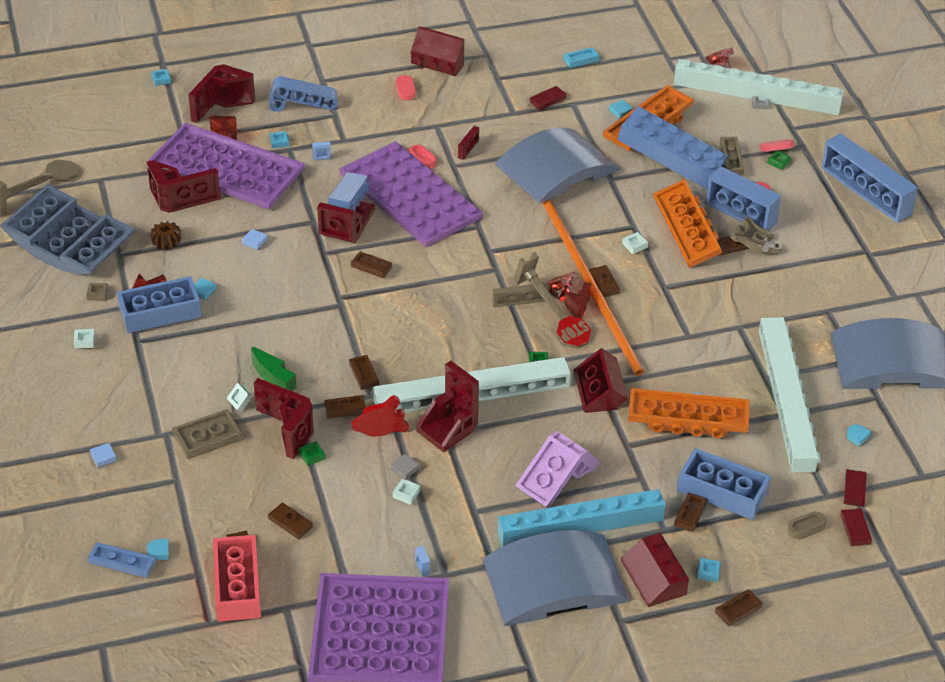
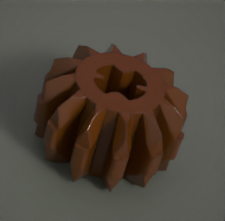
[150,221,182,250]

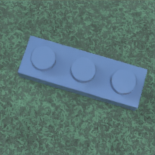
[88,542,156,578]

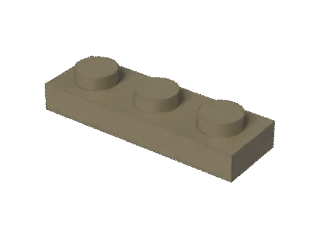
[720,137,744,175]
[492,283,549,308]

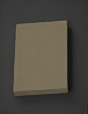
[172,409,243,459]

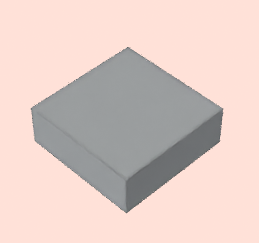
[752,96,770,109]
[391,454,420,480]

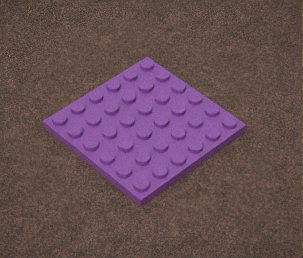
[308,573,449,682]

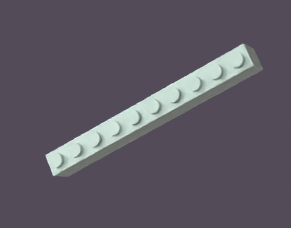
[674,59,844,115]
[759,317,820,473]
[373,357,570,413]

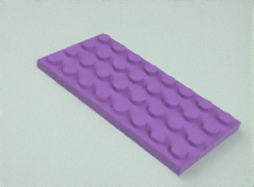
[148,123,305,209]
[340,141,483,247]

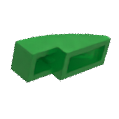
[251,346,296,391]

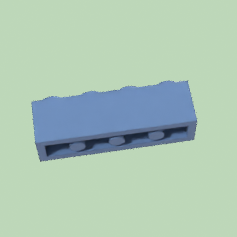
[328,172,369,211]

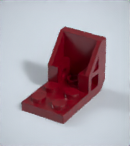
[188,64,255,123]
[146,160,221,213]
[317,201,375,243]
[416,361,479,453]
[254,378,314,460]

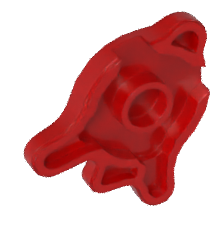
[351,395,409,437]

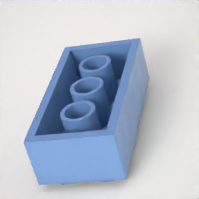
[706,166,781,231]
[117,276,202,333]
[677,448,771,520]

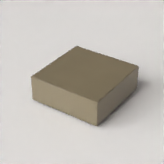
[86,283,108,301]

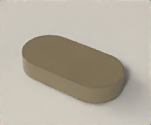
[787,511,827,539]

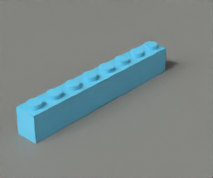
[498,489,665,547]

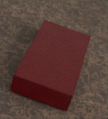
[529,86,567,111]
[458,126,480,160]
[843,469,867,507]
[840,508,872,546]

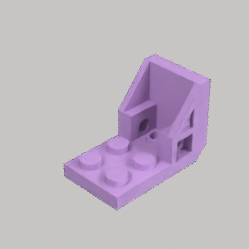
[515,431,600,508]

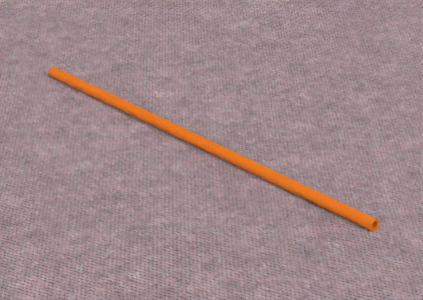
[542,199,644,376]

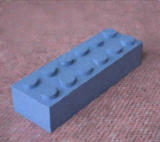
[617,106,728,189]
[822,133,918,223]

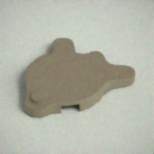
[730,217,782,254]

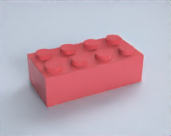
[213,535,261,622]

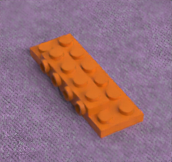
[603,85,694,152]
[652,179,722,268]
[628,388,750,439]

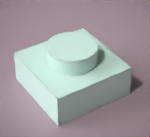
[622,232,648,254]
[74,329,95,349]
[227,383,253,411]
[393,479,420,505]

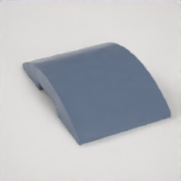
[495,127,620,204]
[1,184,135,274]
[831,318,945,389]
[483,530,629,626]

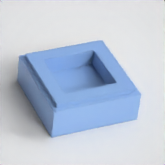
[312,142,331,160]
[242,229,268,250]
[90,443,117,467]
[415,546,430,577]

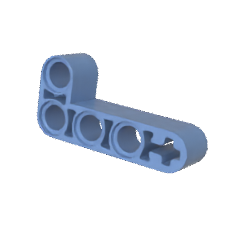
[269,76,338,112]

